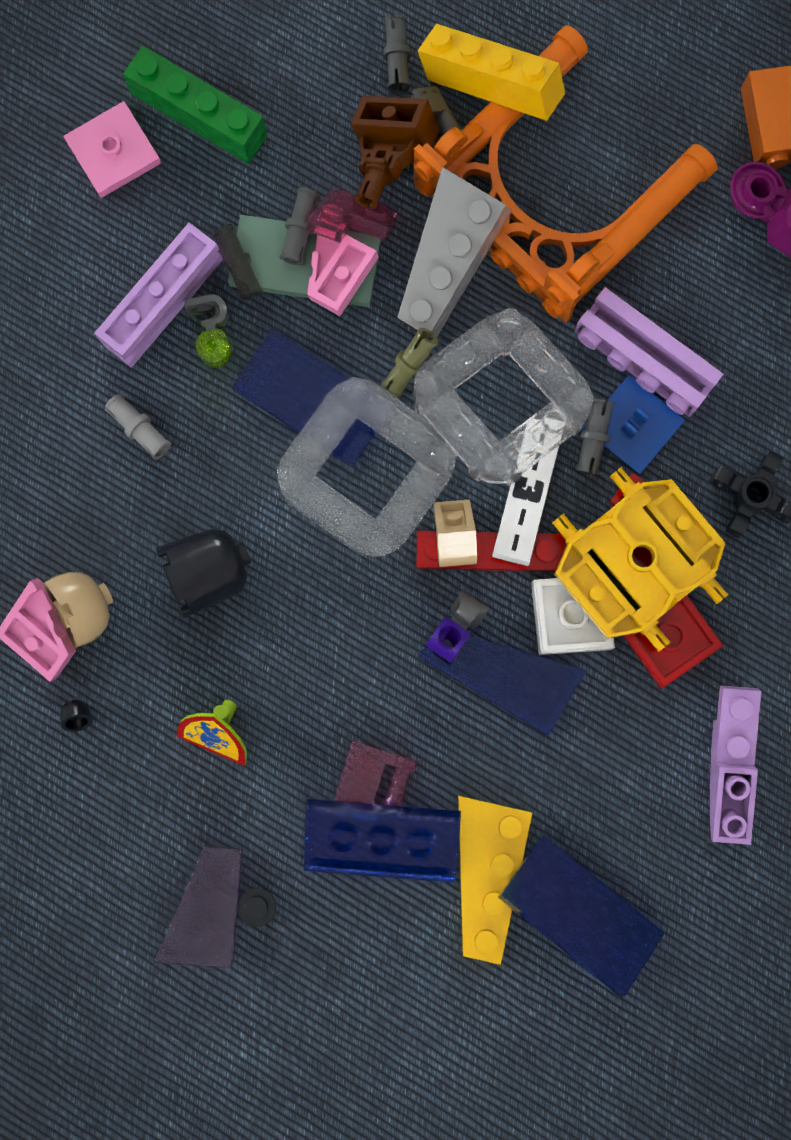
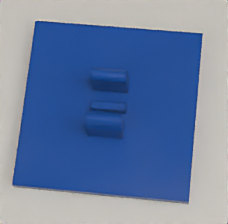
[583,375,685,475]

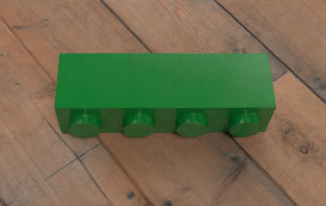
[123,45,267,164]

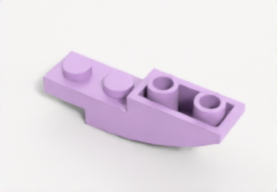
[710,686,761,845]

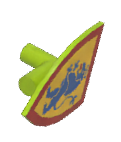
[177,700,247,766]

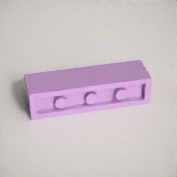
[94,222,223,368]
[574,287,724,417]

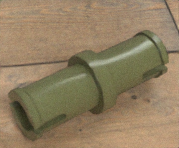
[381,328,439,398]

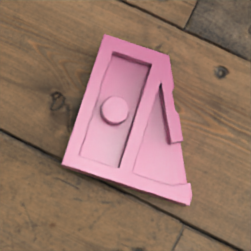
[307,220,379,316]

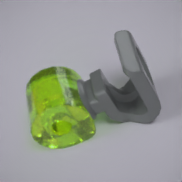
[185,294,231,368]

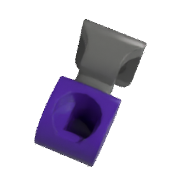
[426,590,490,663]

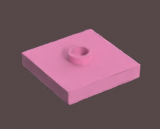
[63,101,161,198]

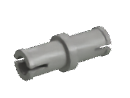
[104,394,171,460]

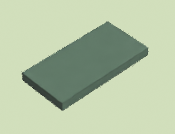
[228,215,381,308]

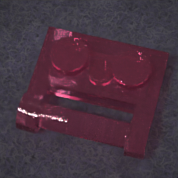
[330,741,418,834]

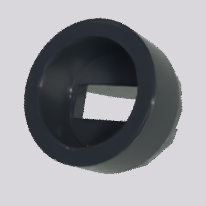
[60,699,92,732]

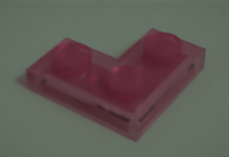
[306,189,398,243]

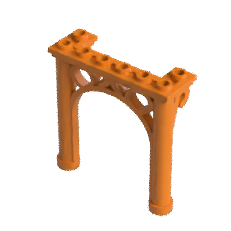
[414,25,718,323]

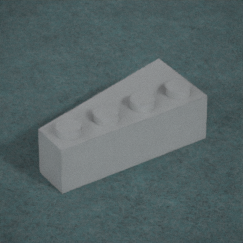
[397,167,511,338]

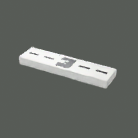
[492,420,563,566]

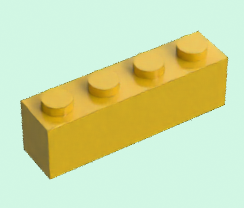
[418,24,565,121]

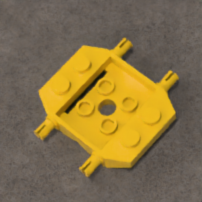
[552,467,729,652]

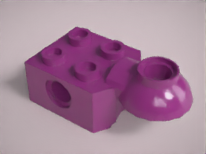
[730,162,791,258]

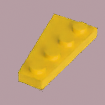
[458,796,532,965]

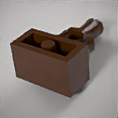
[351,96,440,209]

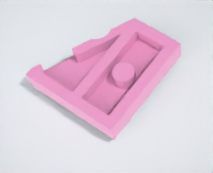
[0,578,76,682]

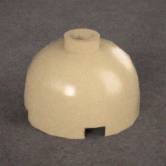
[43,572,113,648]

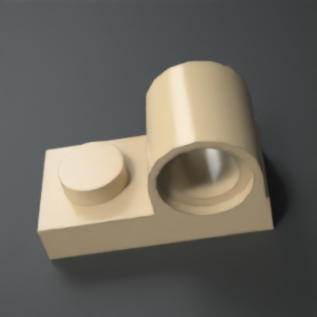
[433,500,477,567]

